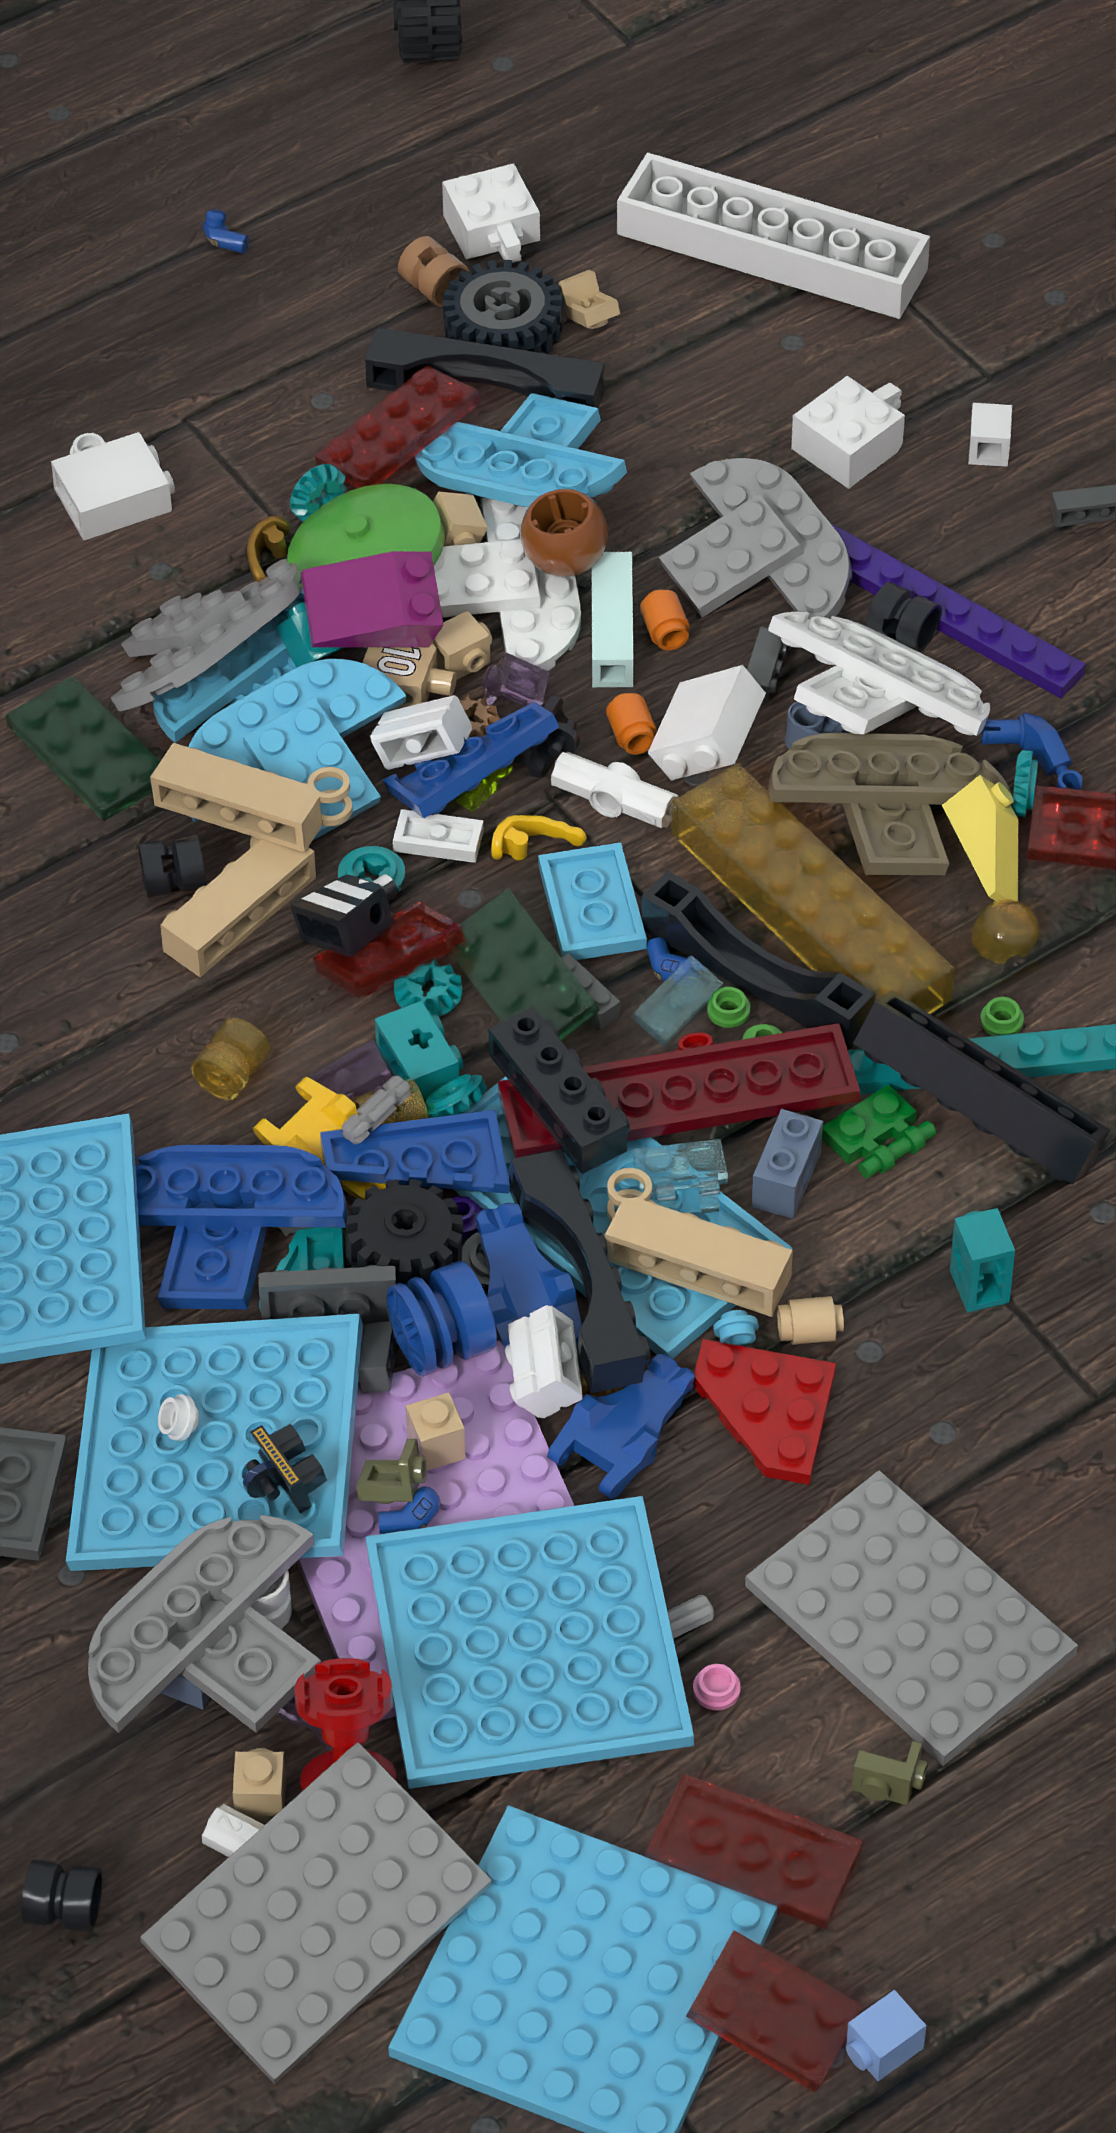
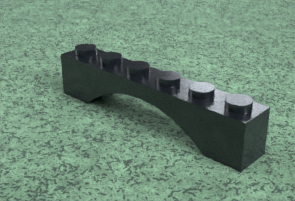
[365,327,604,409]
[642,871,875,1050]
[509,1149,650,1393]

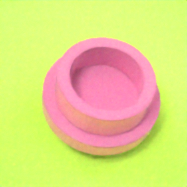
[693,1664,741,1710]

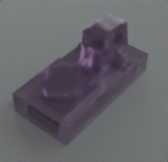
[297,1040,393,1102]

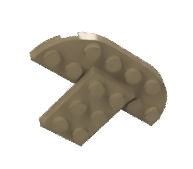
[768,733,1012,876]

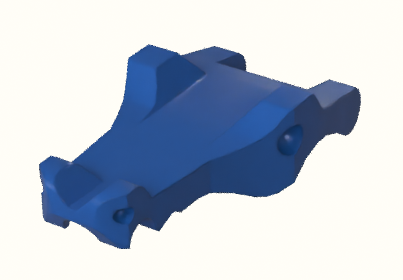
[476,1203,582,1349]
[547,1354,695,1499]

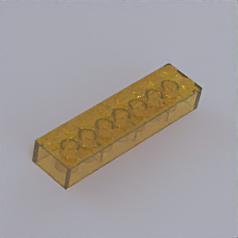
[672,762,955,1014]

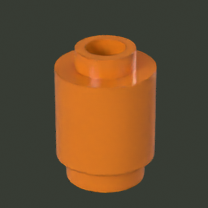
[640,590,690,651]
[606,693,657,755]

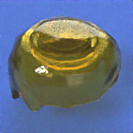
[971,900,1040,964]

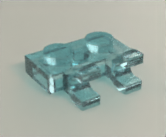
[633,1139,728,1214]

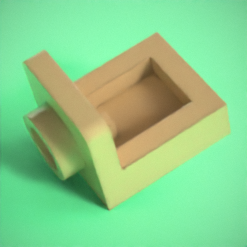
[559,270,620,329]

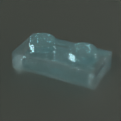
[632,955,723,1046]

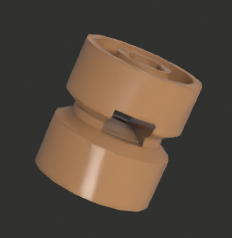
[398,236,470,307]

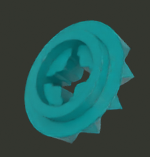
[290,464,347,522]
[1012,750,1038,818]
[338,846,405,892]
[394,958,462,1017]
[422,1074,487,1118]

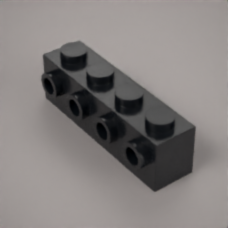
[488,1006,630,1174]

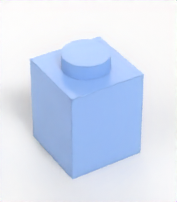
[846,1990,926,2081]

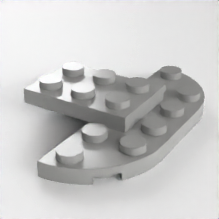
[659,458,852,620]
[111,559,302,711]
[88,1515,321,1733]

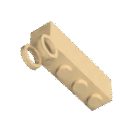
[150,743,353,853]
[161,836,316,977]
[605,1168,793,1317]

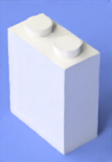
[51,432,175,541]
[648,665,766,781]

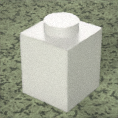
[968,403,1012,467]

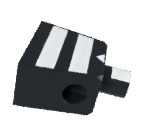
[290,875,398,957]

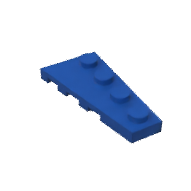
[383,702,559,819]
[320,1110,510,1194]

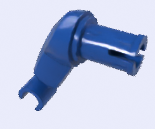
[980,713,1082,802]

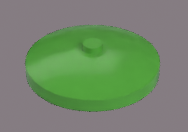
[287,484,445,589]

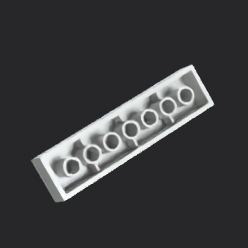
[617,153,930,319]

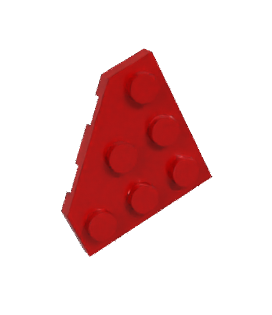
[693,1339,836,1485]

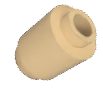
[777,1296,844,1345]

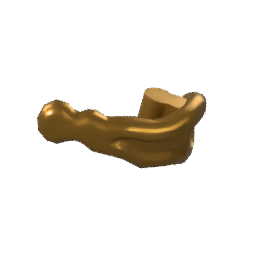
[247,516,291,582]

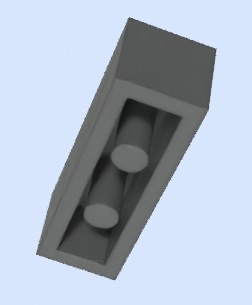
[1050,485,1116,527]
[747,627,789,704]
[548,953,621,1031]
[358,1321,398,1393]

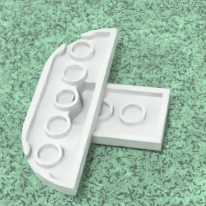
[434,497,581,682]
[768,612,990,736]

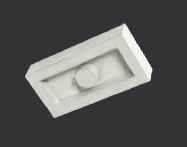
[393,809,484,863]

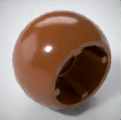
[520,489,608,577]

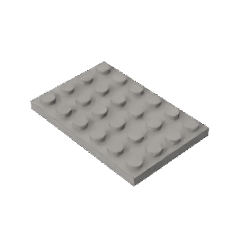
[745,1470,1078,1766]
[140,1742,492,2085]

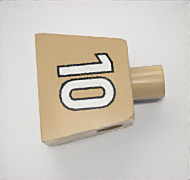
[362,644,457,711]

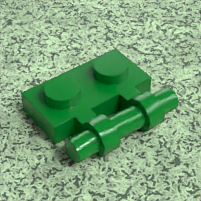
[822,1084,936,1179]

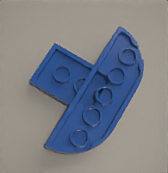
[135,1145,348,1310]

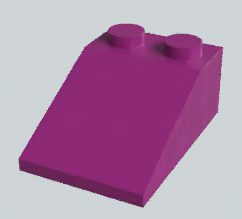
[300,551,443,647]

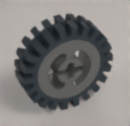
[443,260,563,353]

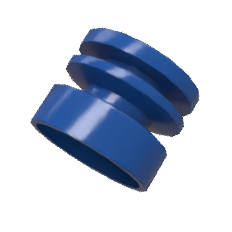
[386,1261,497,1377]

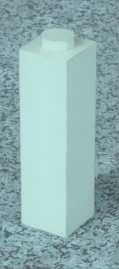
[592,552,633,687]

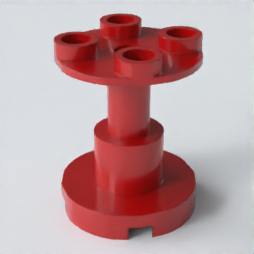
[295,1658,397,1791]

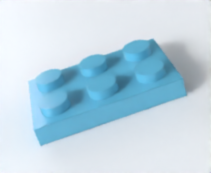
[538,842,647,960]

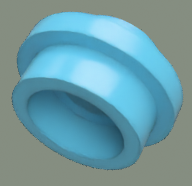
[713,1310,759,1346]

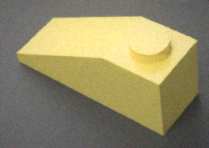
[942,775,1018,911]

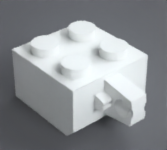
[442,163,540,263]
[791,376,905,489]

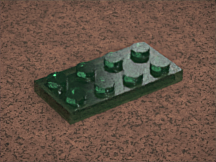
[6,676,161,821]
[441,888,600,1040]

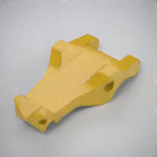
[253,1077,386,1200]

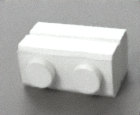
[370,695,472,770]
[505,1305,583,1418]

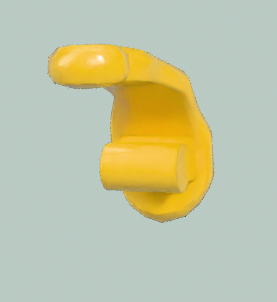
[491,815,587,861]

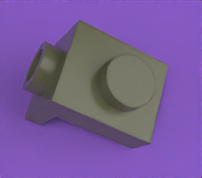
[356,1439,427,1504]
[852,1740,928,1805]

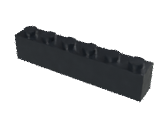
[853,990,1111,1184]

